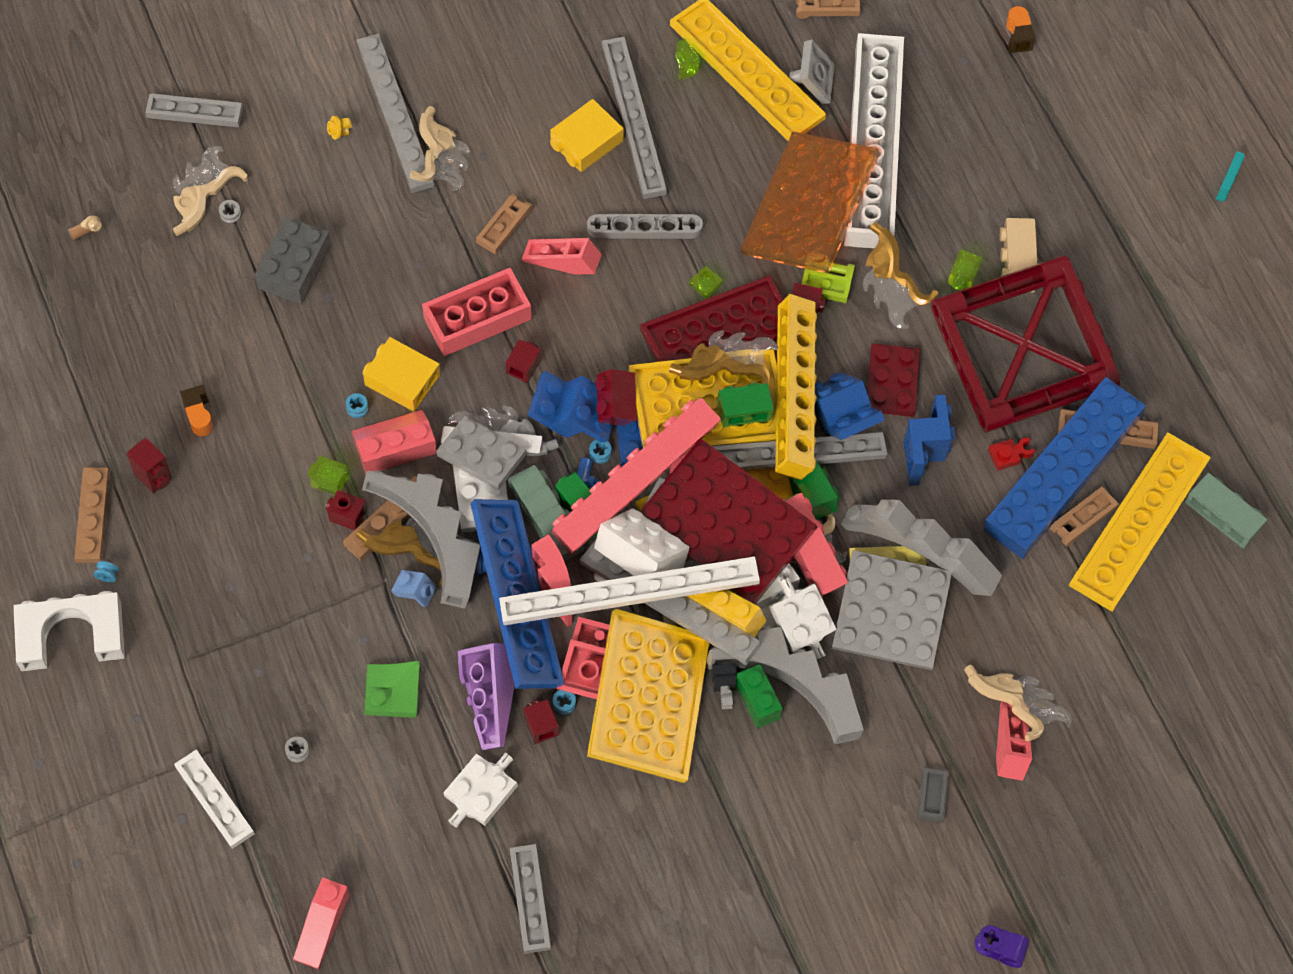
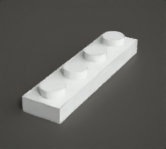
[174,750,254,849]

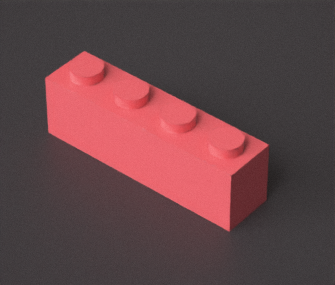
[785,493,848,597]

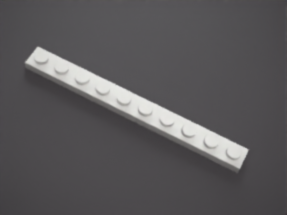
[499,557,760,625]

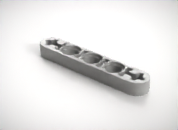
[587,214,703,239]

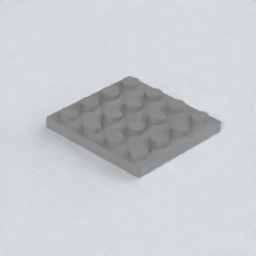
[832,550,952,670]

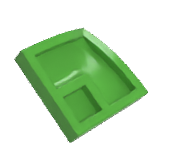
[364,661,420,718]

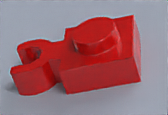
[988,438,1035,471]

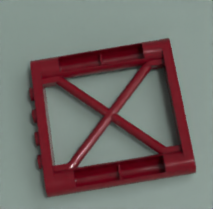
[931,255,1120,433]

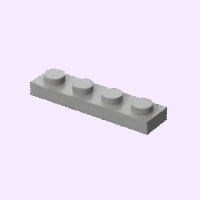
[145,93,243,127]
[510,844,551,954]

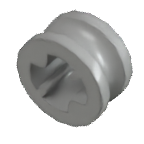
[219,200,241,223]
[285,736,309,763]

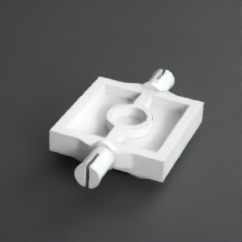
[768,577,837,659]
[443,753,518,828]

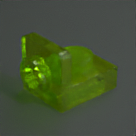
[675,38,700,80]

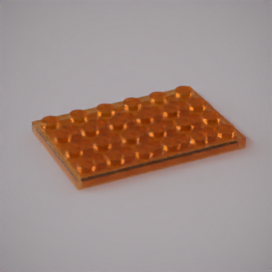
[740,131,880,274]

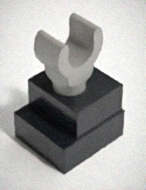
[711,663,737,710]

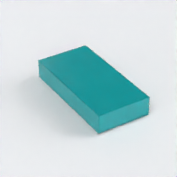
[1216,151,1245,202]

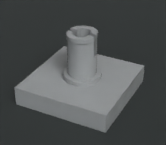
[790,40,835,105]

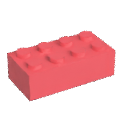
[422,268,532,356]

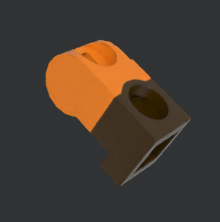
[1006,6,1035,53]
[180,384,213,437]

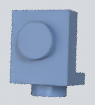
[391,570,437,607]

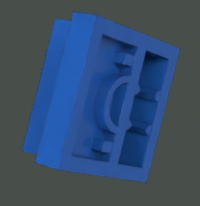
[527,371,613,443]
[814,372,884,440]
[903,395,955,486]

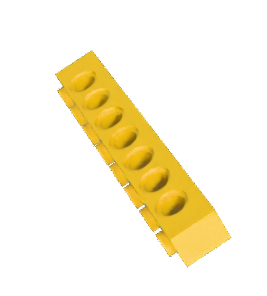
[775,294,817,480]

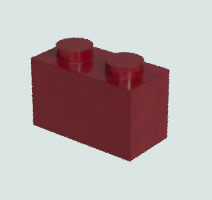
[596,369,637,426]
[126,437,172,494]

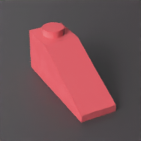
[522,238,602,275]
[996,701,1032,781]
[293,877,350,969]

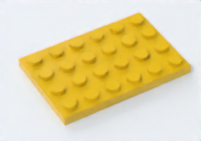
[628,349,777,453]
[587,609,709,783]

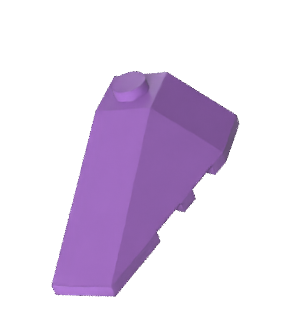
[458,643,515,750]

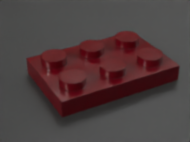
[867,343,920,417]

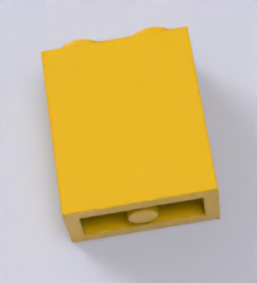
[550,99,624,172]
[363,337,441,412]

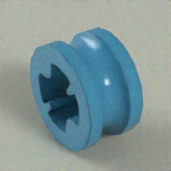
[346,393,368,418]
[589,440,611,464]
[93,561,119,583]
[553,690,576,715]

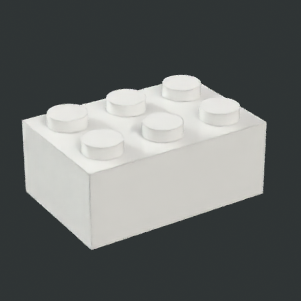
[594,508,690,576]

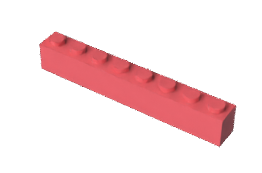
[551,397,721,555]

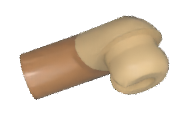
[68,215,102,240]

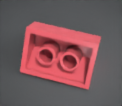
[351,410,437,474]

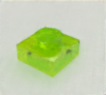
[689,265,723,299]

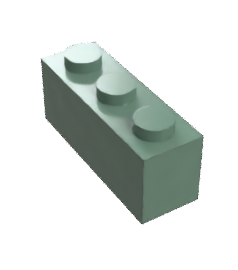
[1185,473,1268,549]

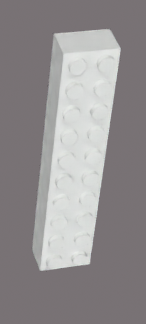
[844,33,904,248]

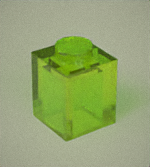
[948,249,983,290]
[308,455,349,495]

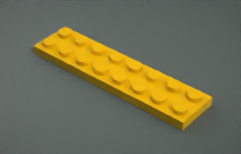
[670,0,826,144]
[1069,432,1211,612]

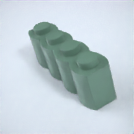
[508,465,584,561]

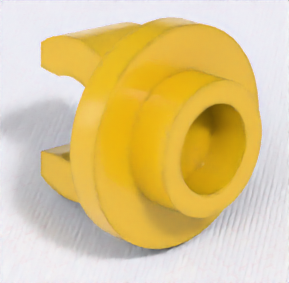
[327,116,352,139]

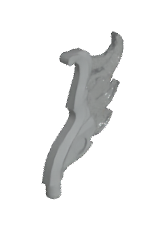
[448,405,559,456]

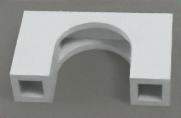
[14,591,125,672]

